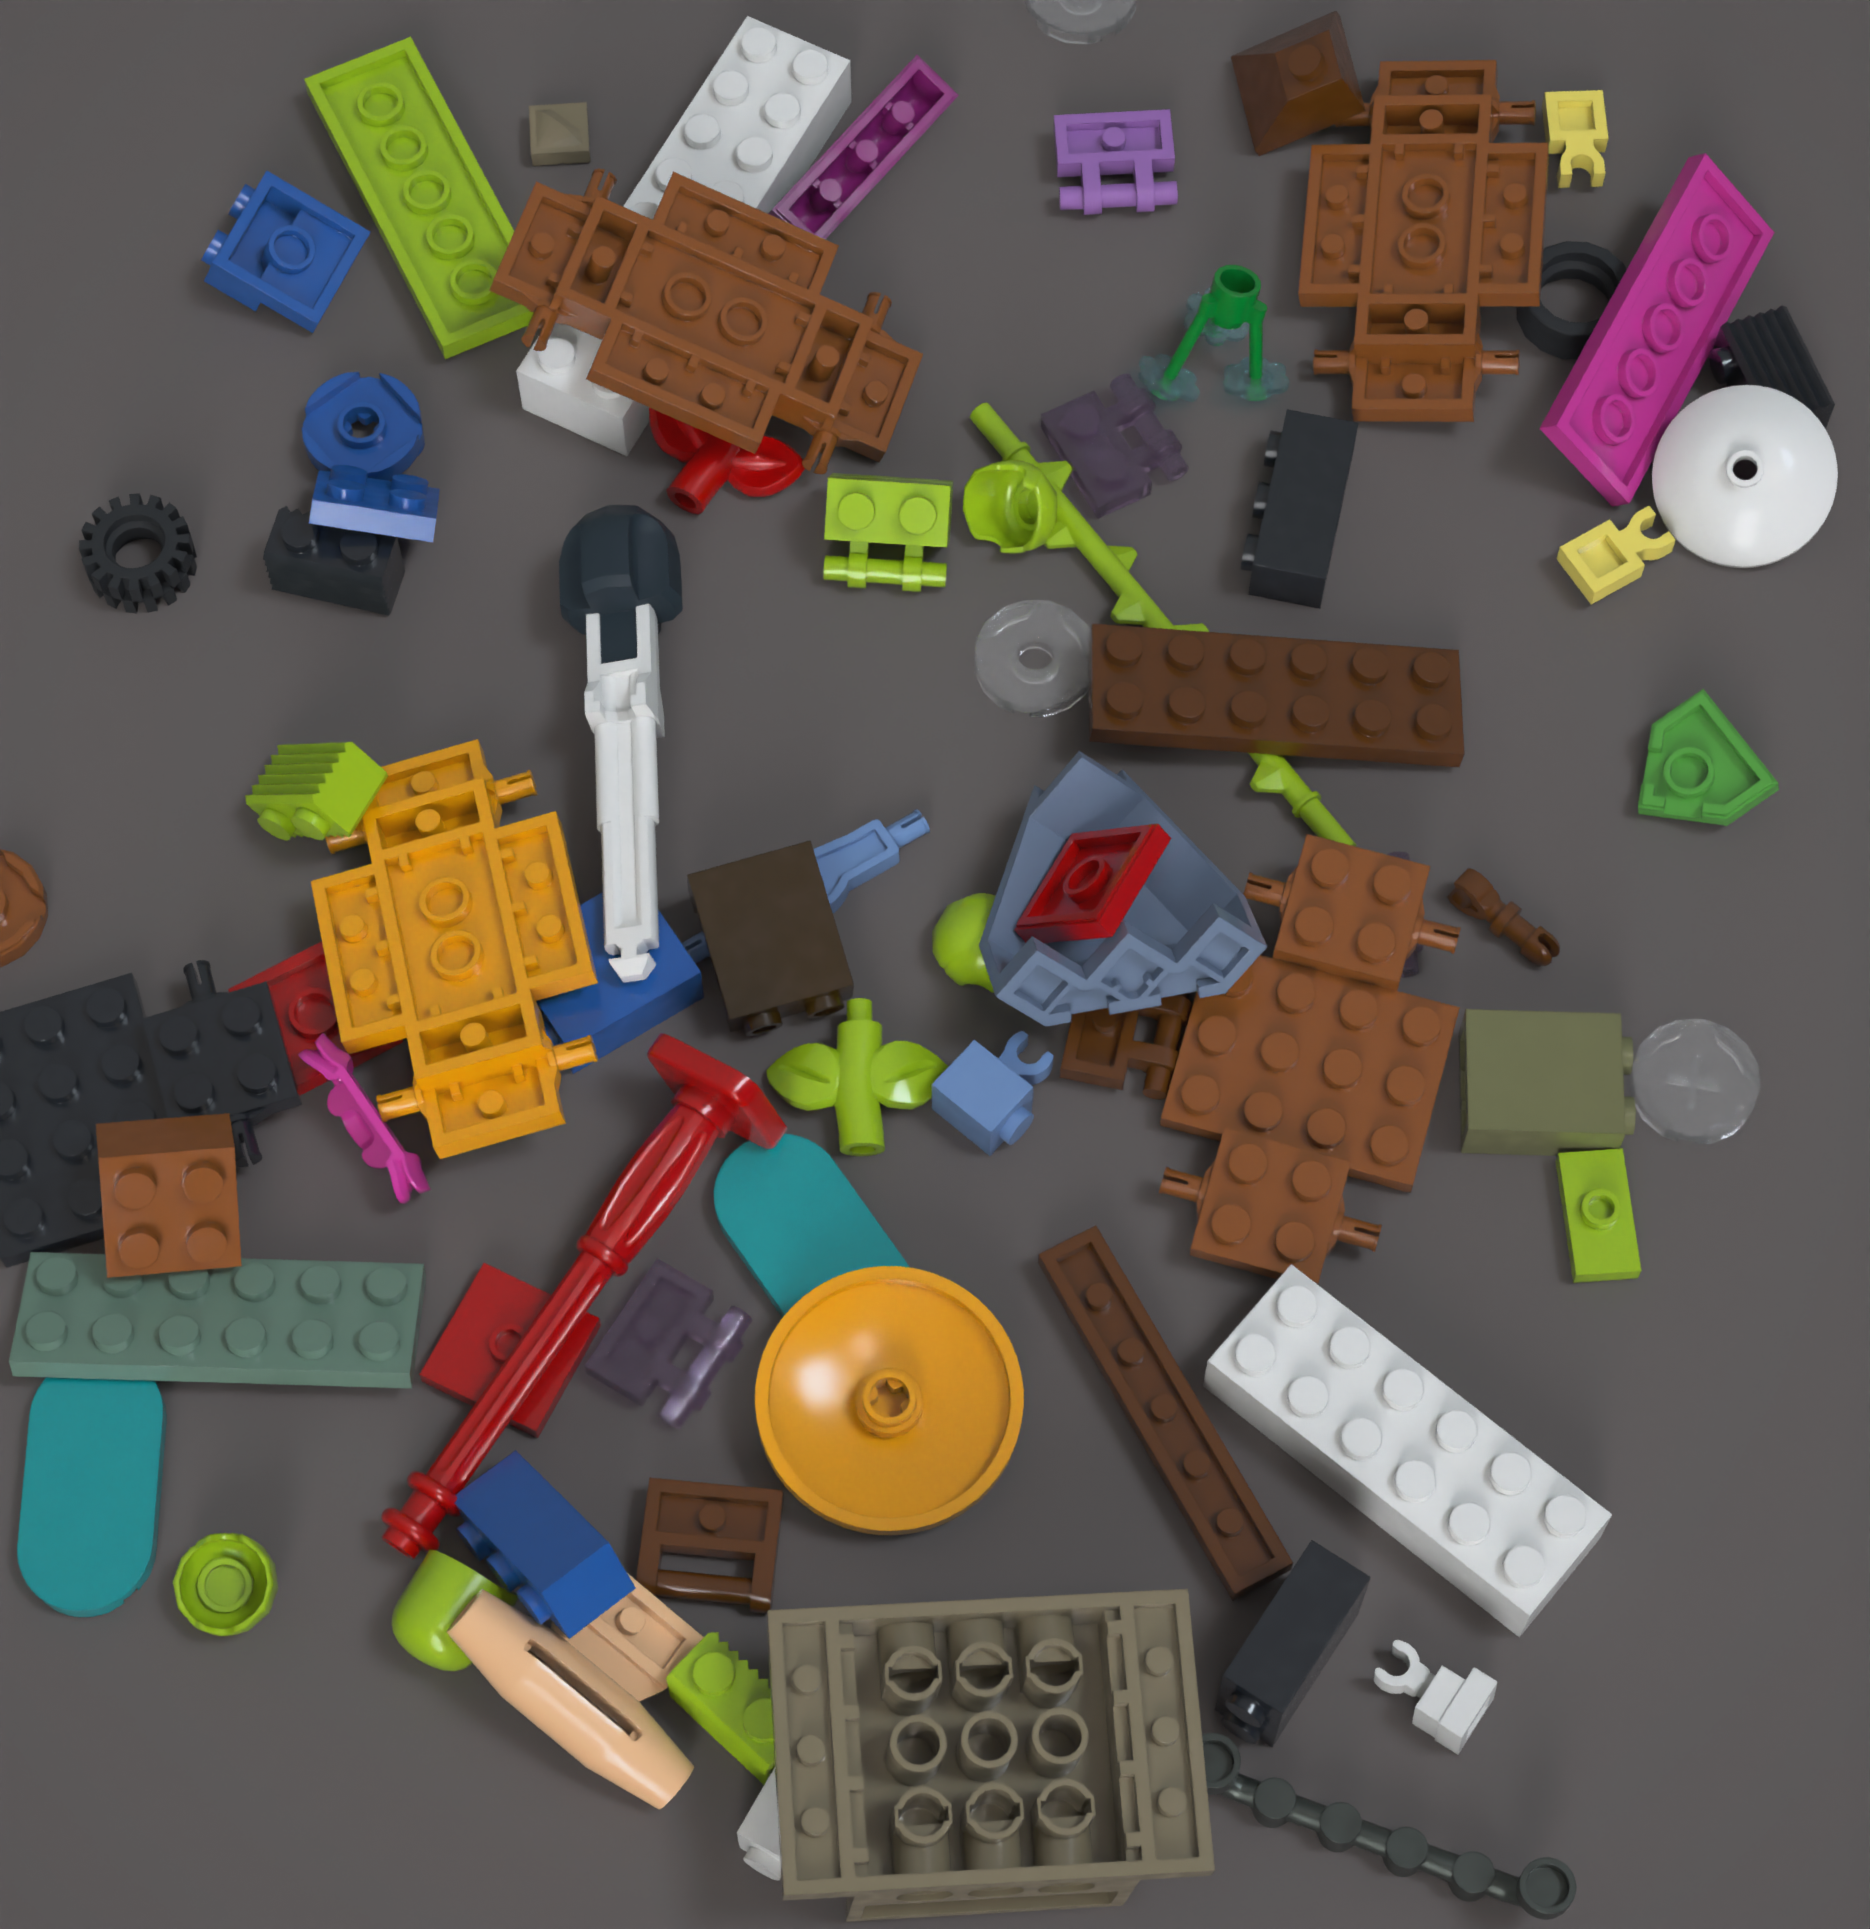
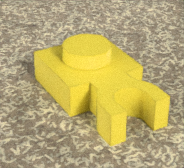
[1542,90,1609,188]
[1556,506,1676,605]

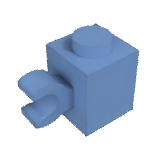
[932,1031,1054,1156]

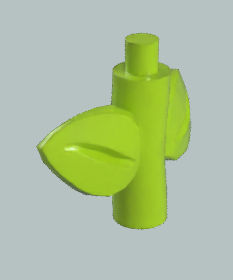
[766,998,949,1156]

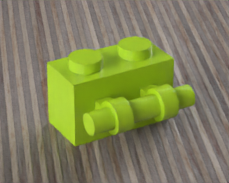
[823,473,954,592]

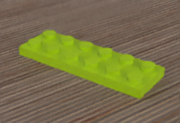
[304,37,533,359]

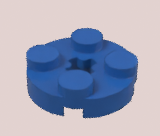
[302,371,425,481]

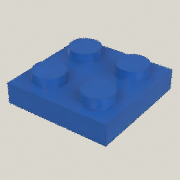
[309,465,440,542]

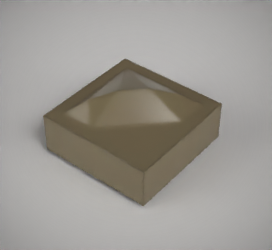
[529,102,591,166]

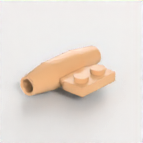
[447,1573,704,1810]

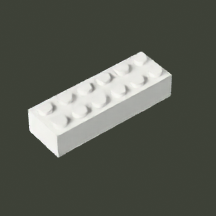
[1203,1264,1612,1637]

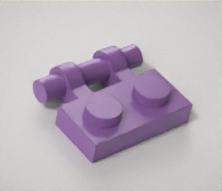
[1053,109,1178,215]

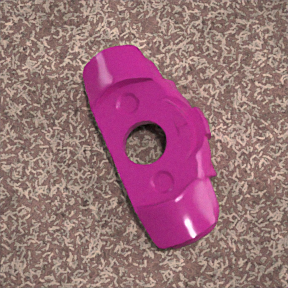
[298,1033,431,1205]

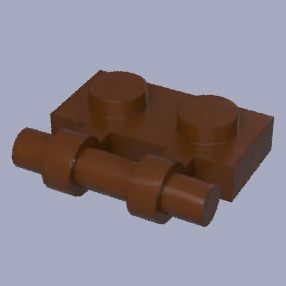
[1060,993,1193,1100]

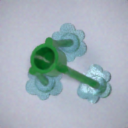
[1138,265,1289,402]

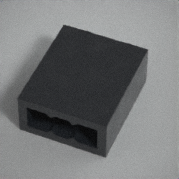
[1215,1540,1371,1747]

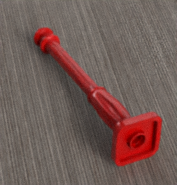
[381,1033,787,1560]

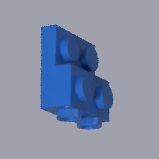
[201,171,370,333]

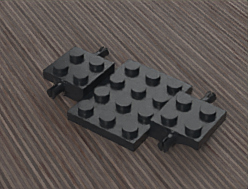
[0,960,302,1268]

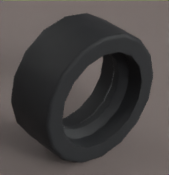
[1516,241,1627,359]

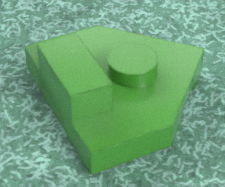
[1638,689,1779,826]

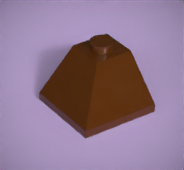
[1231,11,1366,156]

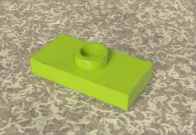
[1555,1148,1642,1283]

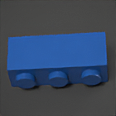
[455,1450,636,1639]

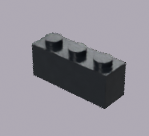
[1241,409,1359,609]

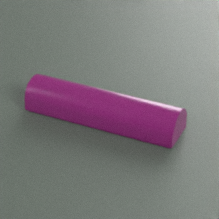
[768,55,959,239]

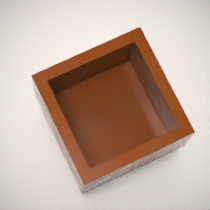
[96,1113,242,1278]

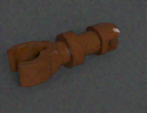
[1447,868,1560,966]

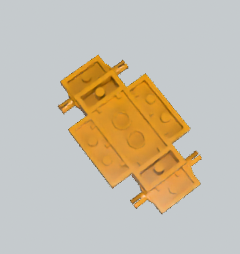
[311,739,598,1159]

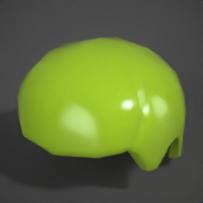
[963,460,1057,554]
[932,893,996,993]
[173,1533,278,1636]

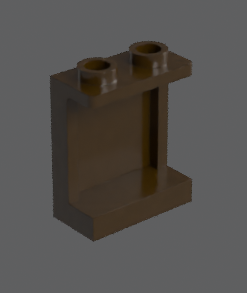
[687,840,854,1036]

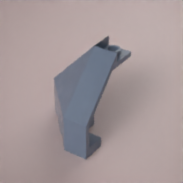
[979,751,1267,1027]

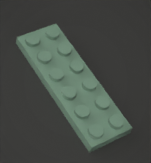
[9,1252,426,1389]

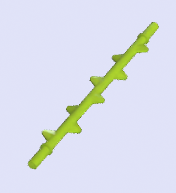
[970,402,1357,846]

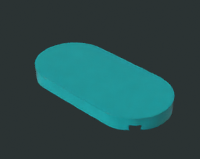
[714,1134,910,1318]
[17,1377,167,1617]

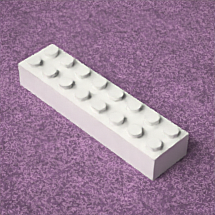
[516,16,852,456]

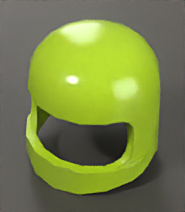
[391,1550,519,1671]

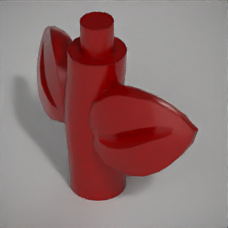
[649,407,805,514]

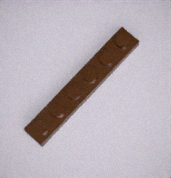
[1038,1225,1293,1601]

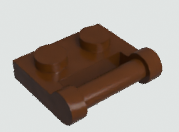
[636,1477,784,1614]

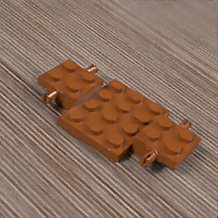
[1298,60,1549,422]
[489,168,923,474]
[1159,834,1461,1285]

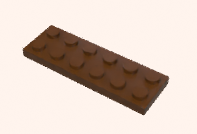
[1089,624,1465,767]

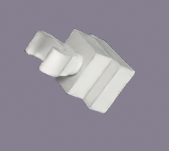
[1374,1640,1498,1755]

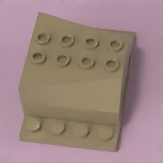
[766,1589,1215,1922]

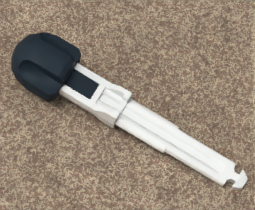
[559,505,683,983]

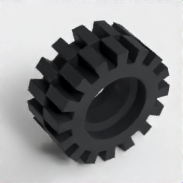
[79,493,197,613]

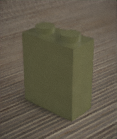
[1458,1009,1636,1156]

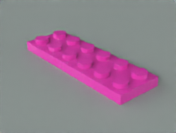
[1539,153,1775,507]

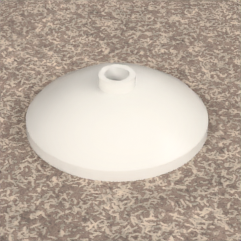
[1652,385,1838,568]

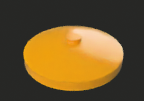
[755,1266,1024,1535]

